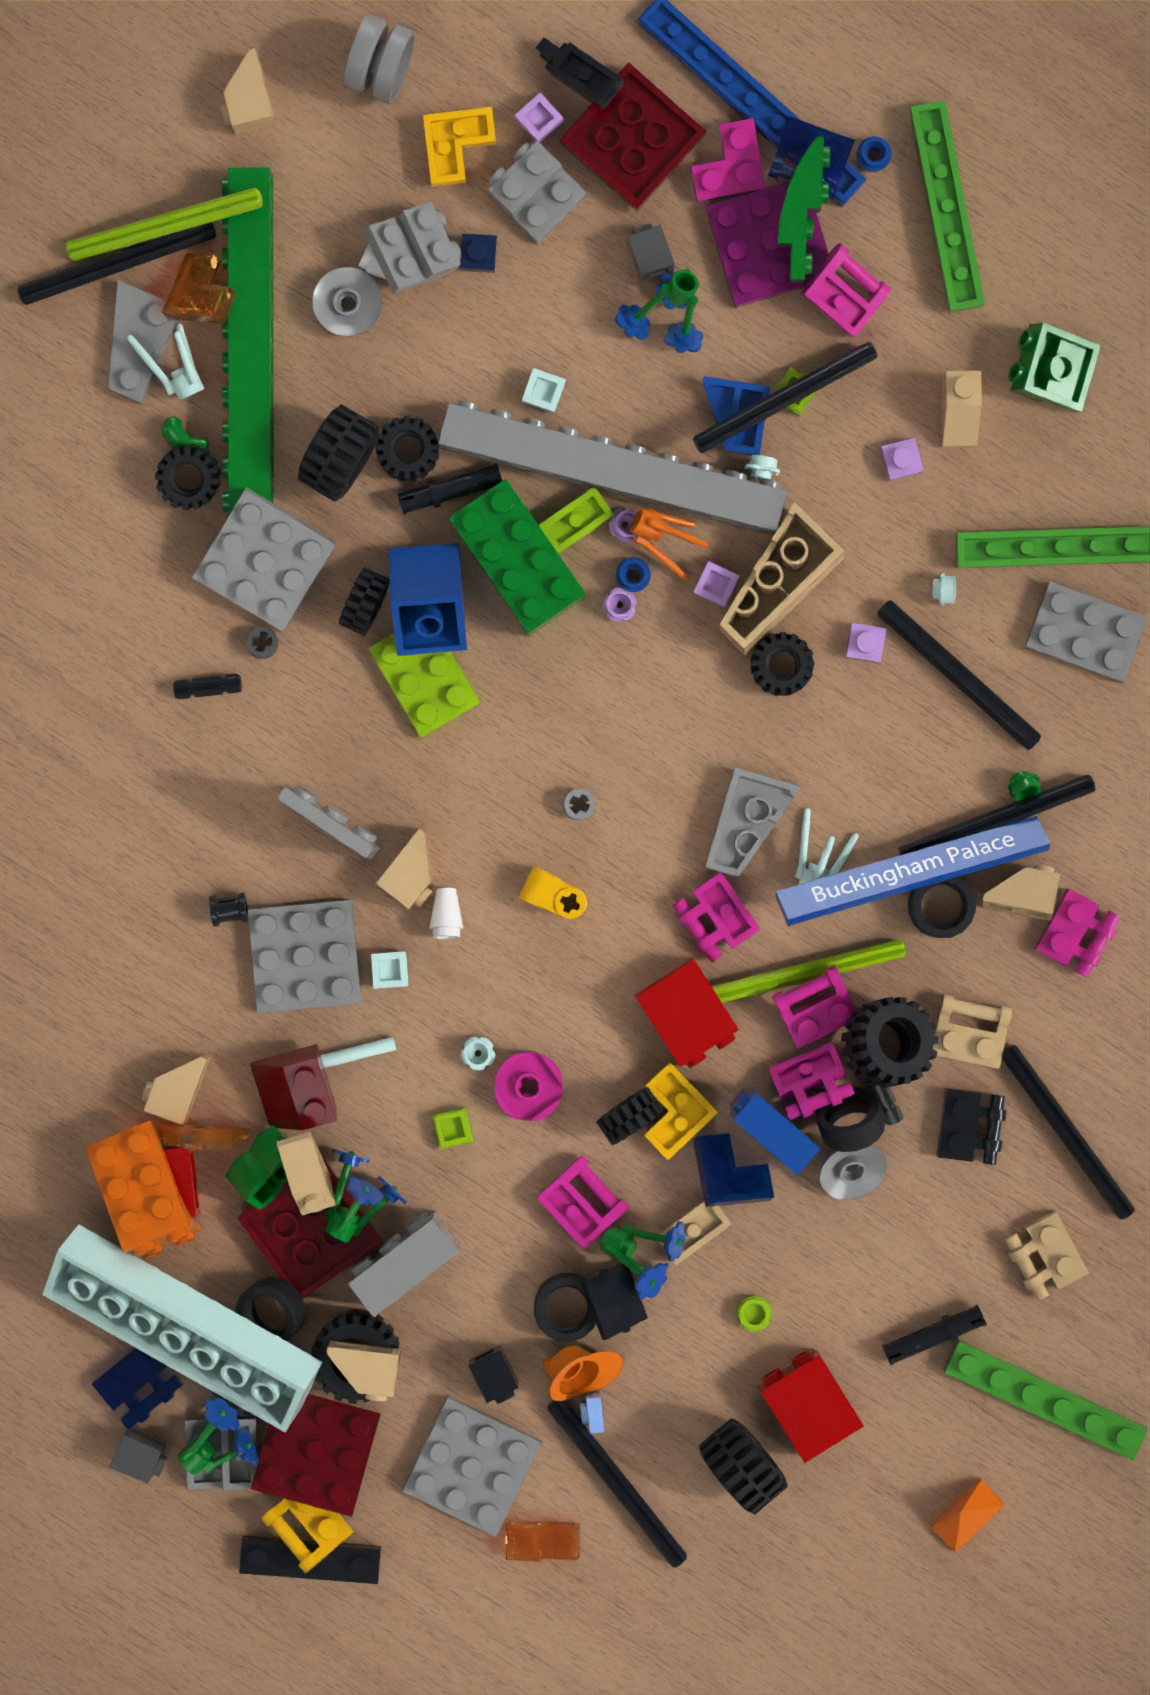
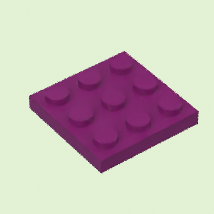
[705,181,829,308]

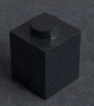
[468,1344,519,1404]

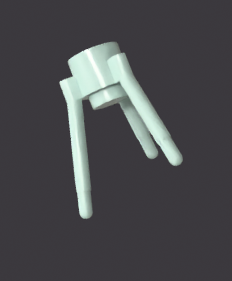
[127,323,205,400]
[794,808,859,885]

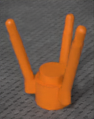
[630,507,708,582]

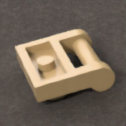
[933,994,1012,1069]

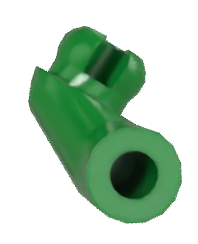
[161,416,208,450]

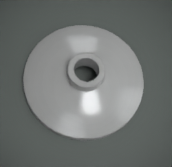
[312,267,382,337]
[819,1145,887,1200]

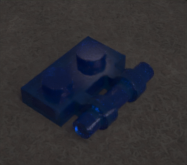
[92,1348,183,1429]

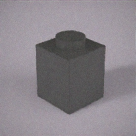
[627,224,675,283]
[109,1428,168,1484]

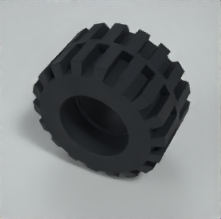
[298,404,379,502]
[841,997,938,1088]
[311,1309,401,1404]
[699,1418,788,1514]

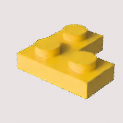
[423,107,496,187]
[644,1061,718,1160]

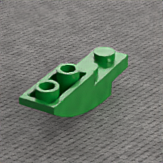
[776,136,830,283]

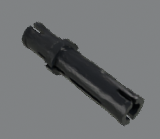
[397,463,503,515]
[882,1304,987,1366]

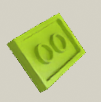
[368,633,481,739]

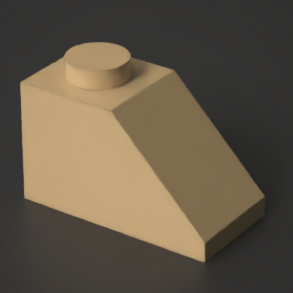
[220,48,276,135]
[941,371,982,447]
[376,829,432,909]
[983,865,1060,921]
[141,1055,211,1125]
[277,1131,336,1215]
[327,1341,400,1401]

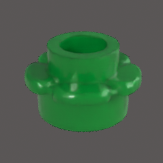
[1007,771,1041,801]

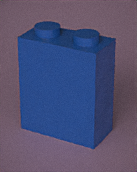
[729,1088,820,1176]

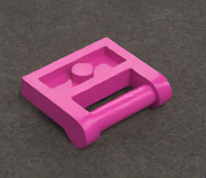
[801,243,891,338]
[772,965,856,1049]
[536,1155,629,1250]

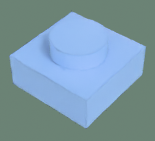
[580,1391,604,1434]

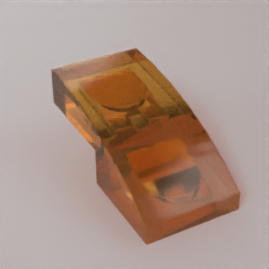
[506,1522,580,1562]

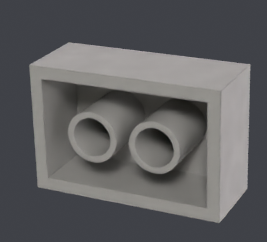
[348,1211,461,1318]

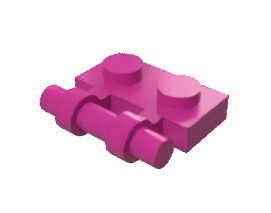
[672,872,760,963]
[1034,889,1121,978]
[768,1042,854,1120]

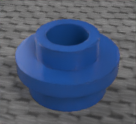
[856,136,891,172]
[616,557,651,592]

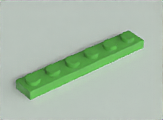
[909,100,985,313]
[955,526,1150,569]
[943,1340,1148,1461]

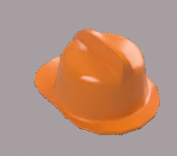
[543,1345,623,1401]

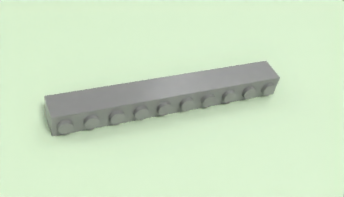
[438,400,787,535]

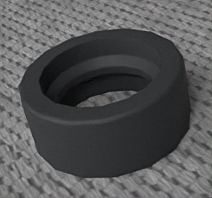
[908,877,976,938]
[815,1087,886,1152]
[534,1273,596,1342]
[235,1277,305,1342]

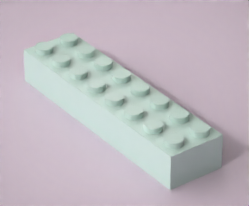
[42,1224,322,1432]

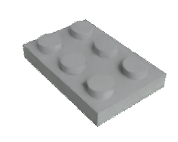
[1024,581,1148,683]

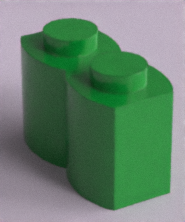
[225,1126,289,1210]

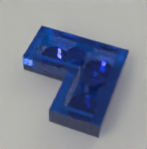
[693,1133,775,1207]

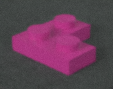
[690,118,765,202]

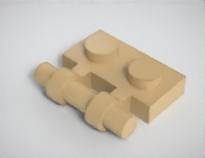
[1004,1211,1089,1301]

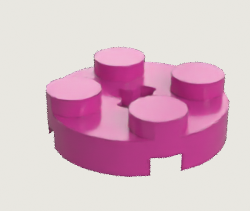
[494,1051,563,1121]

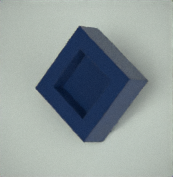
[460,233,497,273]

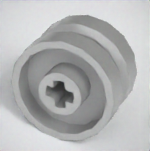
[343,13,417,104]

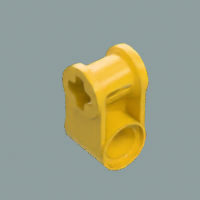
[518,866,587,919]

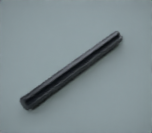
[17,222,216,305]
[693,342,878,453]
[877,600,1041,750]
[898,775,1096,855]
[1002,1045,1135,1220]
[547,1400,687,1568]

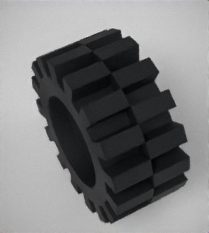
[376,416,439,482]
[155,444,221,510]
[339,567,390,636]
[750,632,814,696]
[596,1087,663,1145]

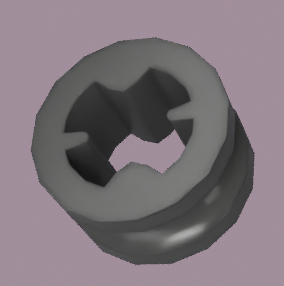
[246,626,278,659]

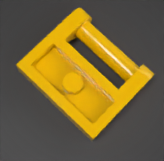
[261,1499,354,1573]

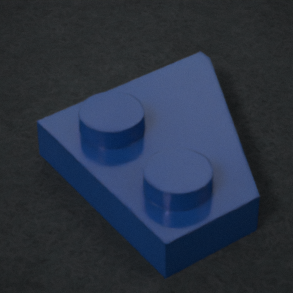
[703,376,770,456]

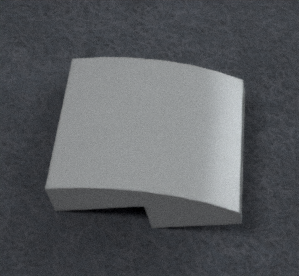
[184,1417,257,1491]

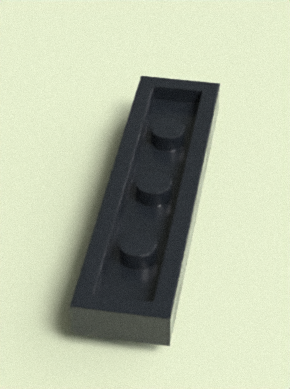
[239,1536,381,1584]

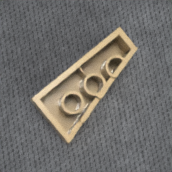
[719,502,844,656]

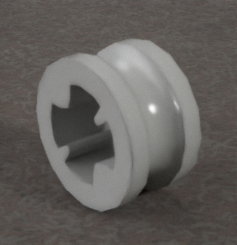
[563,789,595,820]

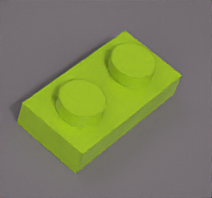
[539,486,614,554]

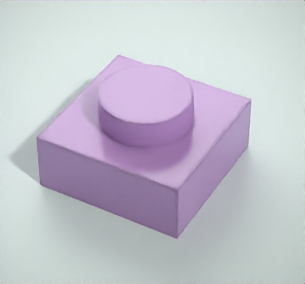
[514,92,564,143]
[880,438,924,482]
[693,561,739,608]
[845,623,886,664]

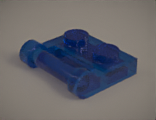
[768,116,855,200]

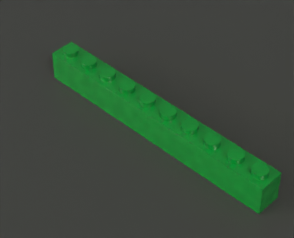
[222,167,274,517]

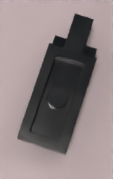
[535,37,625,111]

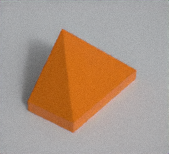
[930,1479,1005,1552]

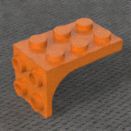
[85,1120,202,1259]

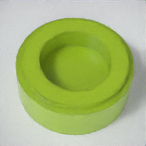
[737,1295,772,1332]

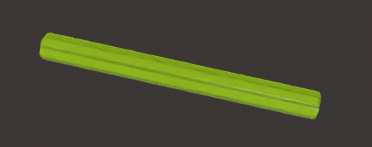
[66,188,263,261]
[712,939,906,1003]

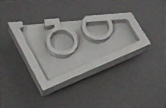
[108,280,183,405]
[705,767,801,877]

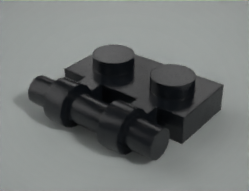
[937,1088,1007,1165]

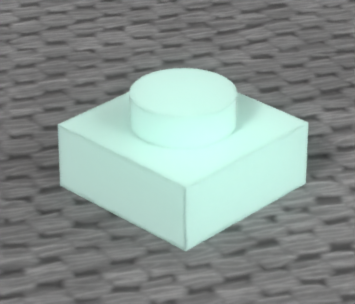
[522,368,566,414]
[371,951,409,989]

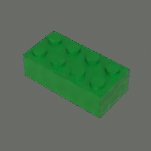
[449,479,586,636]

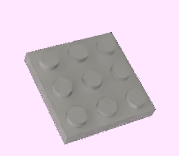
[192,487,337,632]
[277,785,381,859]
[248,900,362,1013]
[402,1395,542,1537]

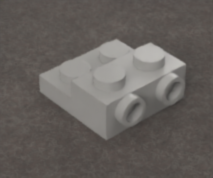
[488,141,587,245]
[364,202,461,294]

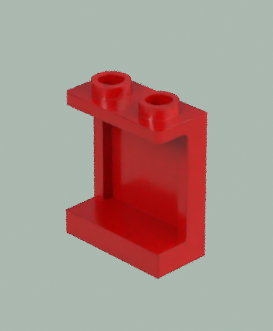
[635,958,739,1068]
[758,1350,864,1463]

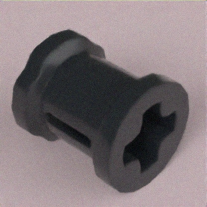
[209,892,249,927]

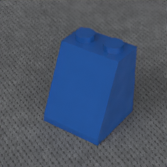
[389,543,467,656]

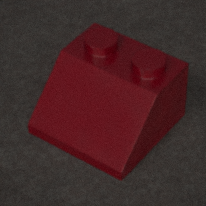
[250,1044,337,1131]

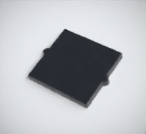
[581,1263,648,1340]

